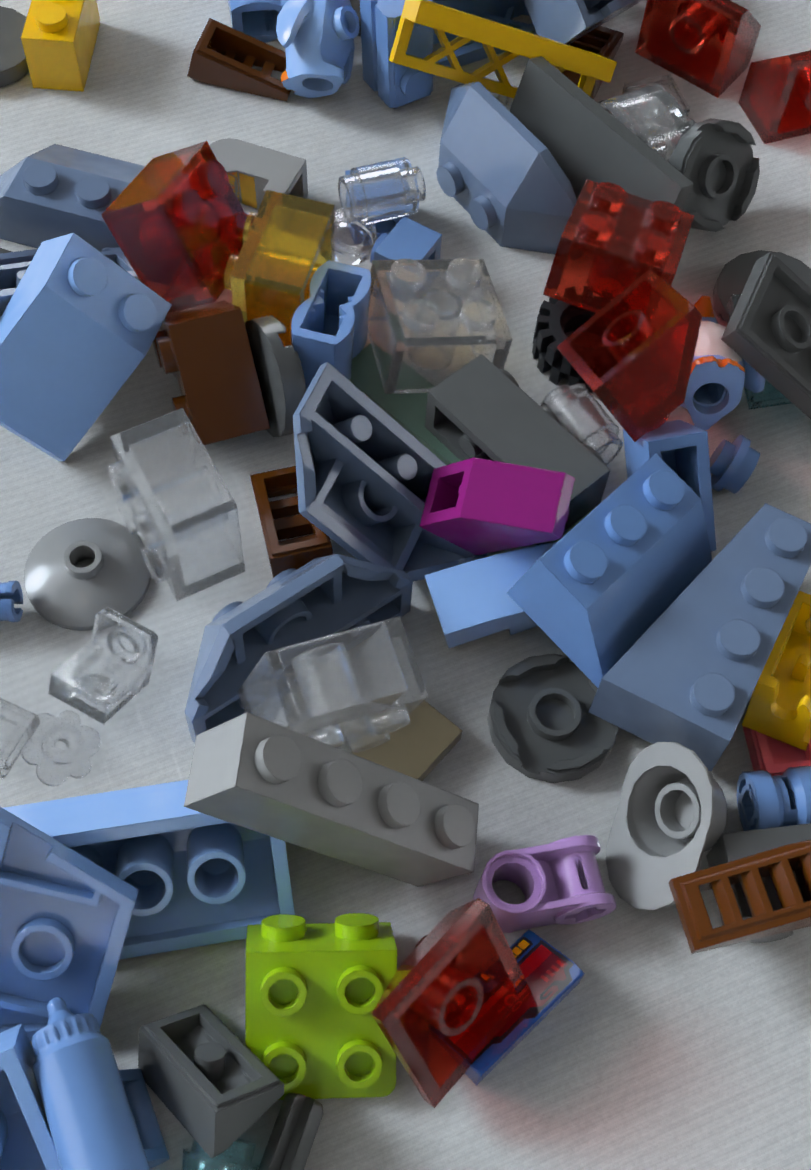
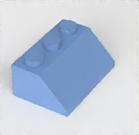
[507,454,712,688]

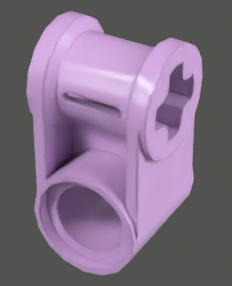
[473,835,617,933]

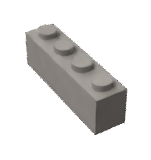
[184,712,479,887]

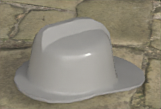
[606,742,727,911]

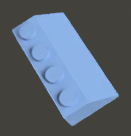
[4,780,295,960]

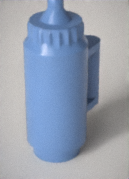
[32,997,170,1170]

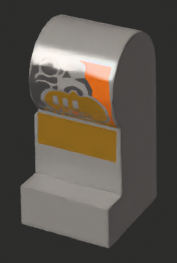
[204,138,308,231]

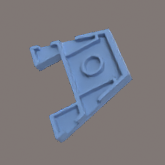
[0,807,139,1041]

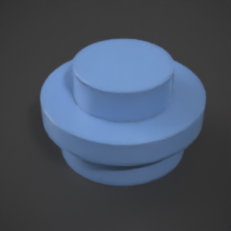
[710,435,760,494]

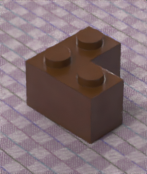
[152,300,270,447]

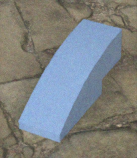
[424,542,557,648]

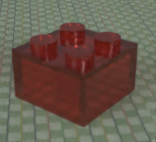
[101,141,260,314]
[543,179,695,333]

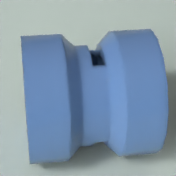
[737,766,811,831]

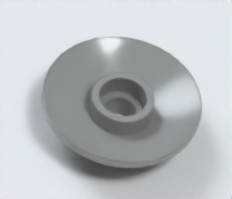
[24,518,151,631]

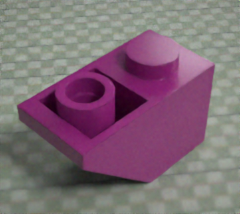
[419,457,575,555]

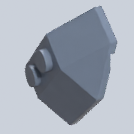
[436,82,592,258]
[0,144,191,283]
[293,362,487,582]
[185,554,413,743]

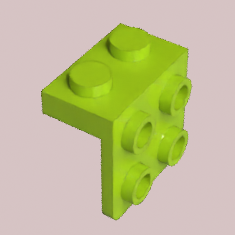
[245,913,397,1100]

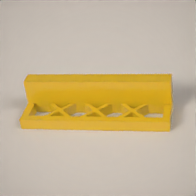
[389,0,617,99]

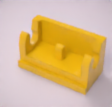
[742,591,811,751]

